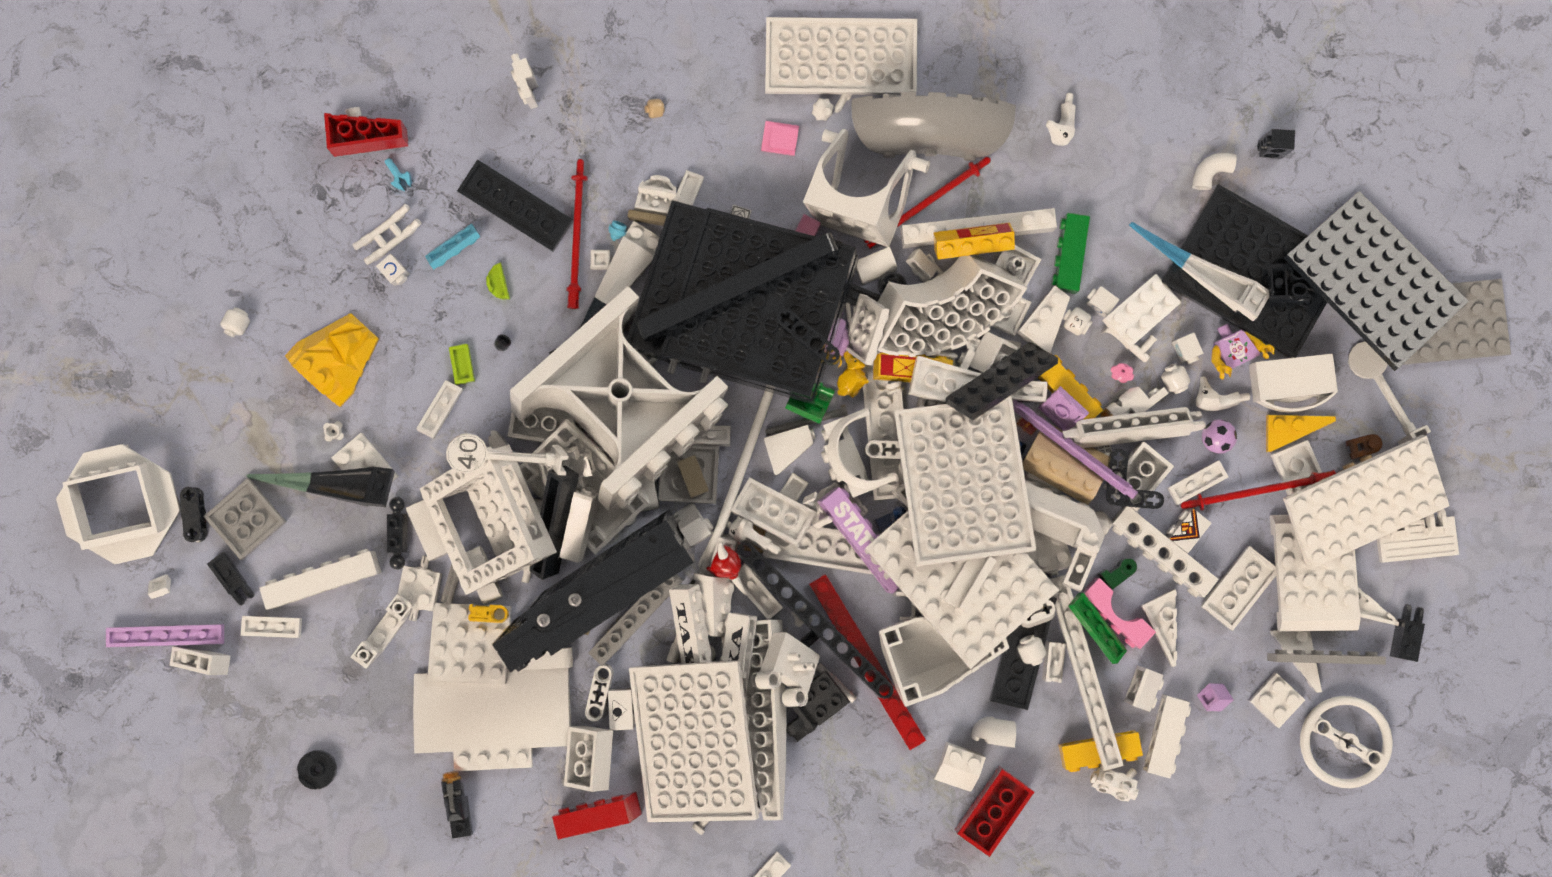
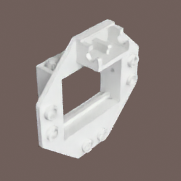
[56,444,181,564]

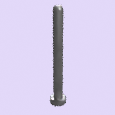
[765,404,848,436]

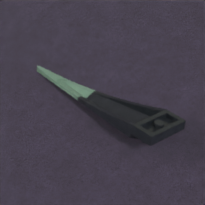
[246,467,395,508]

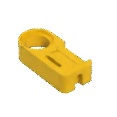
[468,604,509,623]

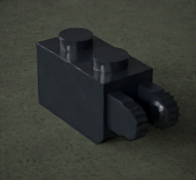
[1390,604,1425,662]

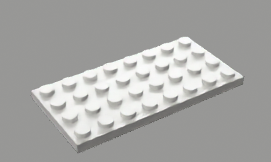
[765,17,917,95]
[1283,434,1449,569]

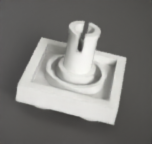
[995,245,1041,287]

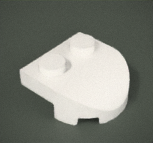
[635,175,676,216]

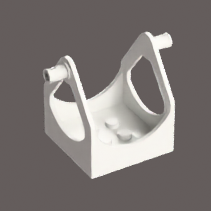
[803,129,930,247]

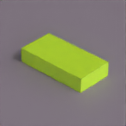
[448,344,475,385]

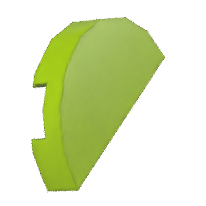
[486,262,510,300]

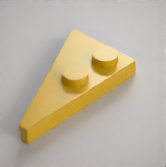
[1266,415,1336,452]

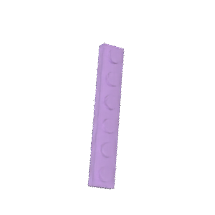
[106,624,224,647]

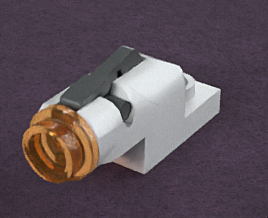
[1100,387,1168,417]

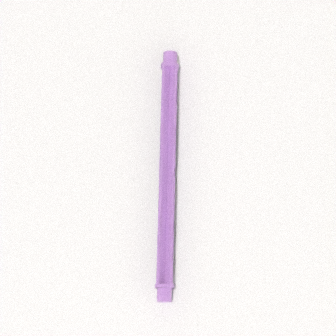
[1012,400,1138,499]

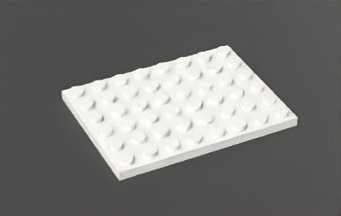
[894,396,1036,567]
[865,511,1059,669]
[629,660,759,822]

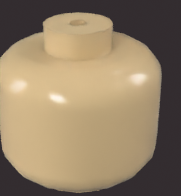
[645,99,665,118]

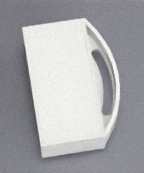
[1249,354,1338,412]

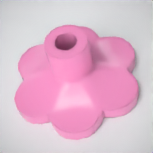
[1111,363,1134,383]

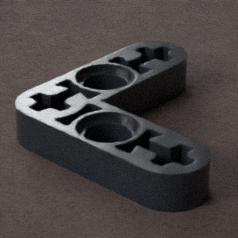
[1106,449,1164,509]

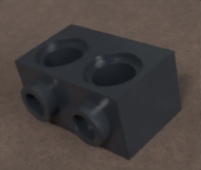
[1257,129,1295,159]

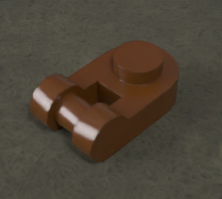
[1346,434,1383,459]

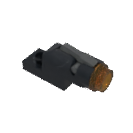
[441,771,473,839]

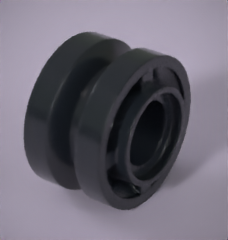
[878,272,907,295]

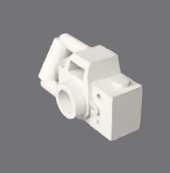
[906,248,944,282]

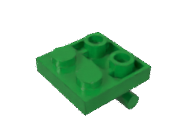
[785,382,835,424]

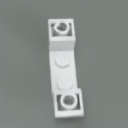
[351,594,413,669]

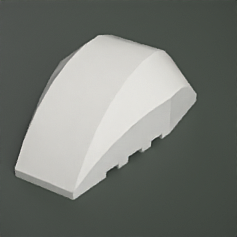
[879,616,1009,707]

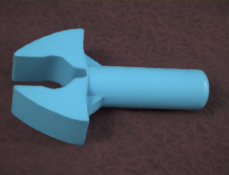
[384,158,412,191]

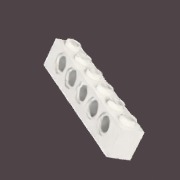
[1111,506,1219,598]

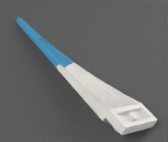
[1129,222,1269,321]

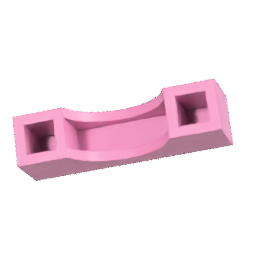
[1082,577,1156,649]

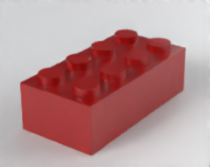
[955,766,1034,857]

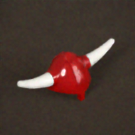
[706,542,747,595]

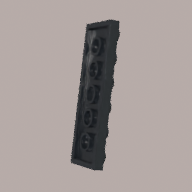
[457,159,574,252]
[945,342,1058,420]
[989,596,1057,710]

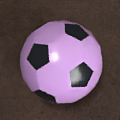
[1202,420,1237,454]

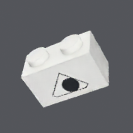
[608,688,636,730]

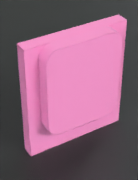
[761,121,799,156]

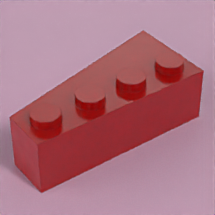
[324,113,409,157]
[552,792,642,840]

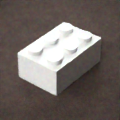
[1103,442,1174,511]
[564,726,613,792]

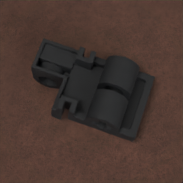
[786,671,850,742]

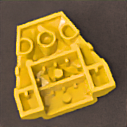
[285,313,379,407]

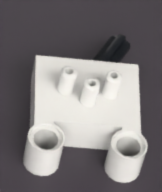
[755,631,820,707]

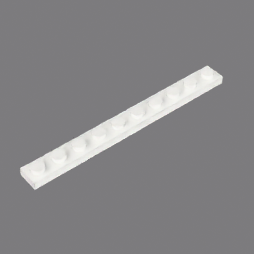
[1050,575,1124,771]

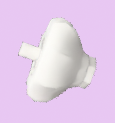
[812,98,834,121]

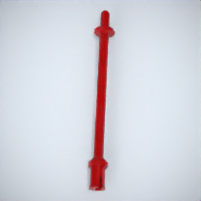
[863,157,991,249]
[566,159,588,309]
[1180,470,1336,511]

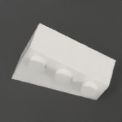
[1016,286,1070,353]
[674,503,714,546]
[694,574,734,637]

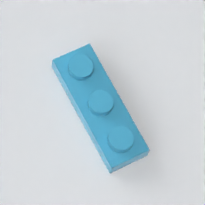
[425,223,480,270]

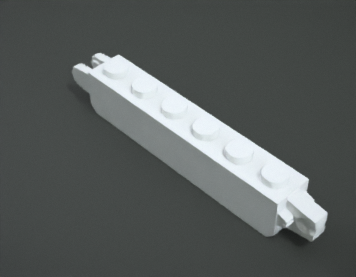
[1062,407,1206,448]

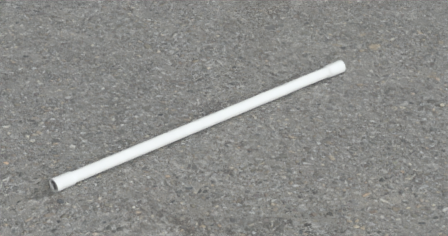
[666,391,774,664]

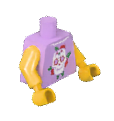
[1211,324,1275,379]

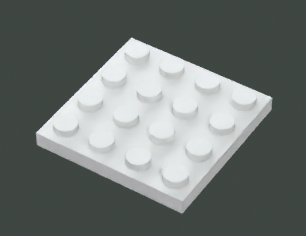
[427,603,512,684]

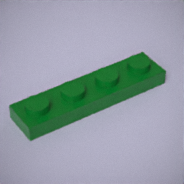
[1068,592,1127,664]

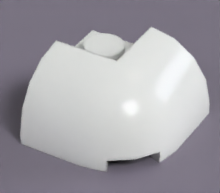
[971,717,1016,748]

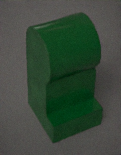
[1097,559,1137,590]

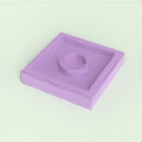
[1038,386,1089,431]

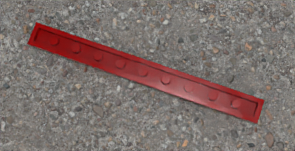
[809,574,926,750]

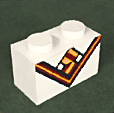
[1166,509,1212,553]

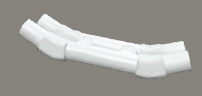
[352,204,422,265]

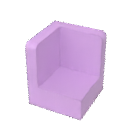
[1197,683,1234,711]

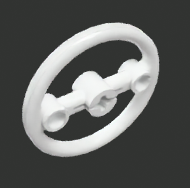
[1300,696,1393,788]

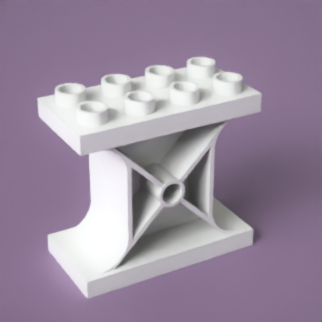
[510,286,728,511]

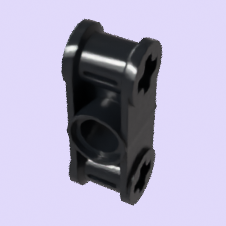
[180,487,207,542]

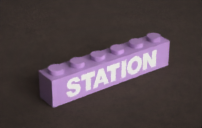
[817,487,899,594]

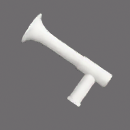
[1101,325,1157,363]

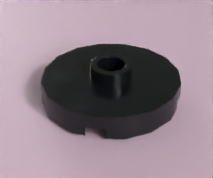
[297,750,337,790]

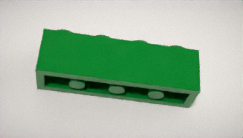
[1051,213,1090,294]

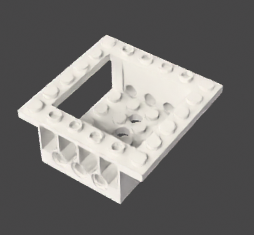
[420,445,557,595]

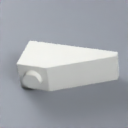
[170,646,231,675]

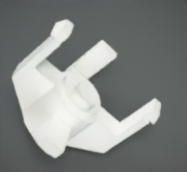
[803,483,840,528]

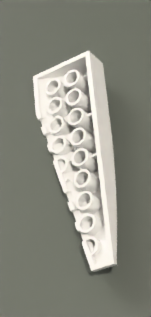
[721,620,786,820]

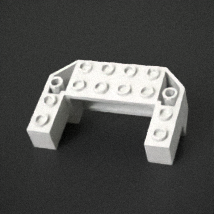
[1025,479,1105,592]

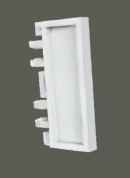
[1377,509,1459,563]

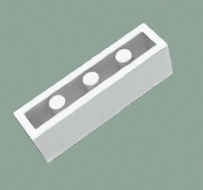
[1143,694,1191,778]

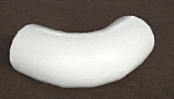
[1192,153,1237,190]

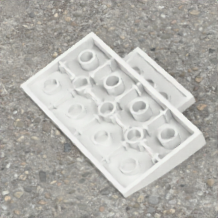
[413,668,571,771]

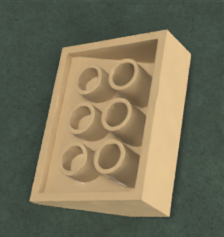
[1022,424,1109,505]

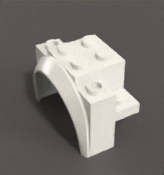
[821,408,896,498]

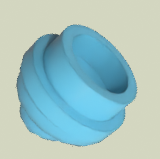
[608,220,627,241]

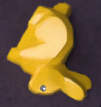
[837,351,869,398]

